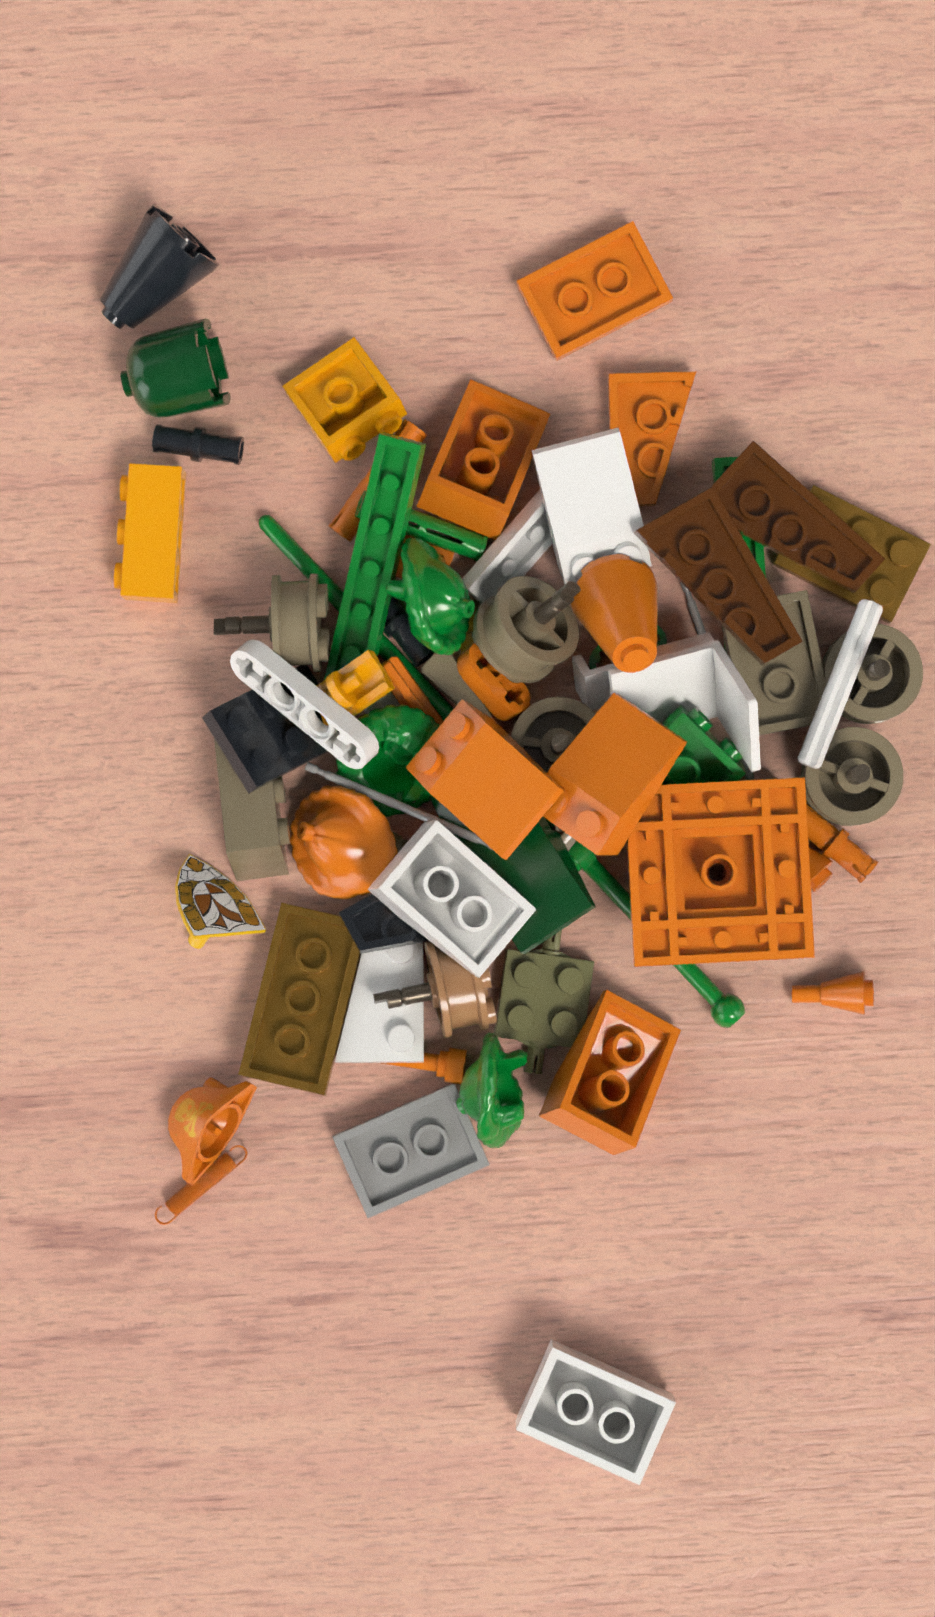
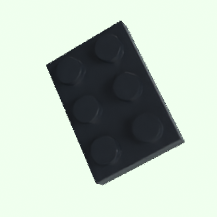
[202,665,340,794]

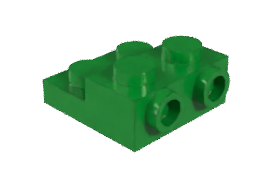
[661,705,746,785]

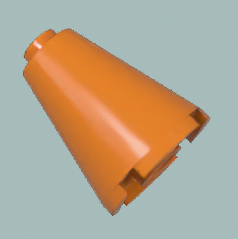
[571,554,658,673]

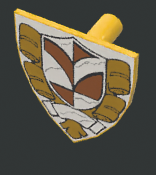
[175,854,266,949]

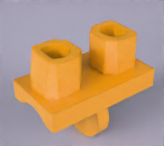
[317,650,395,726]

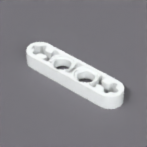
[230,639,379,769]

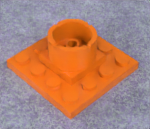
[627,777,815,967]

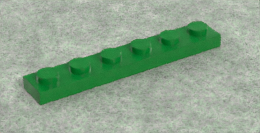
[324,432,426,680]

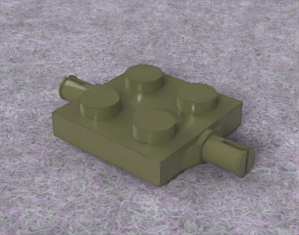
[494,930,594,1074]

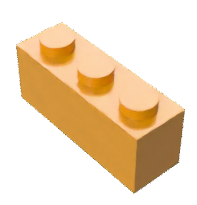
[114,463,186,603]

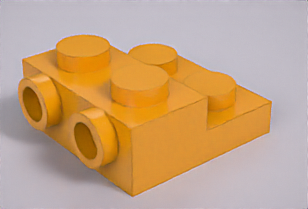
[282,337,407,463]

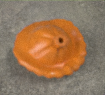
[290,785,398,899]

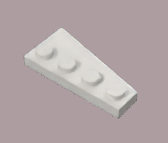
[335,942,424,1063]

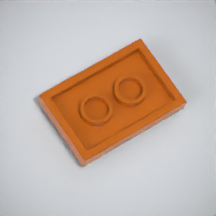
[516,221,674,361]

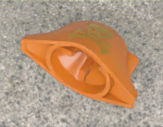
[168,1077,257,1186]

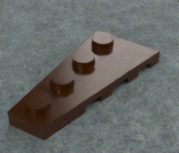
[712,441,885,594]
[634,487,803,666]

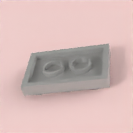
[333,1083,490,1218]

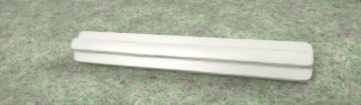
[798,599,883,769]

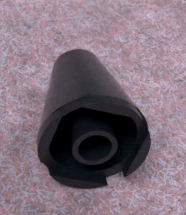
[100,204,219,329]

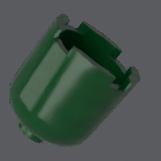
[120,318,231,418]

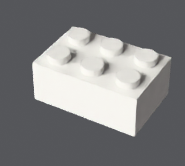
[515,1339,676,1485]

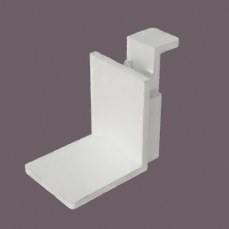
[572,632,761,772]

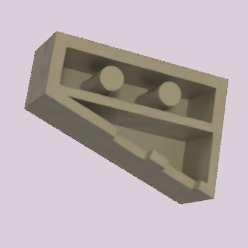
[214,738,291,881]

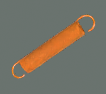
[155,1145,248,1225]

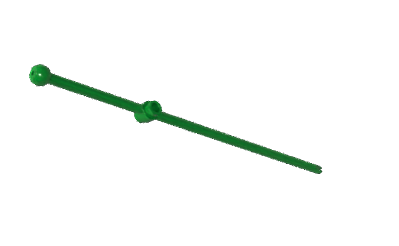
[259,515,745,1028]

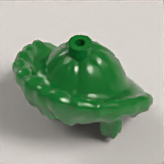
[385,537,475,656]
[336,705,440,817]
[456,1033,528,1148]

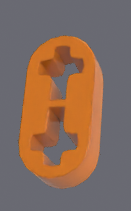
[457,644,531,721]

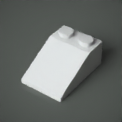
[532,428,652,584]
[368,820,536,978]

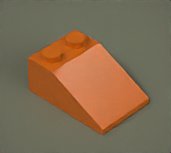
[417,379,551,540]
[543,693,688,856]
[406,699,564,860]
[539,990,681,1155]

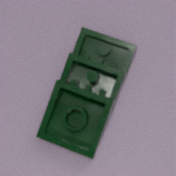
[429,796,596,954]

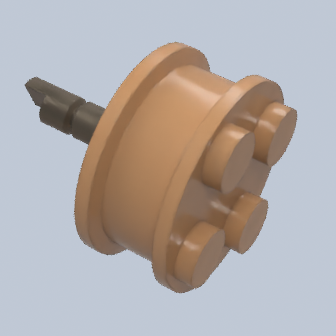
[373,941,497,1038]

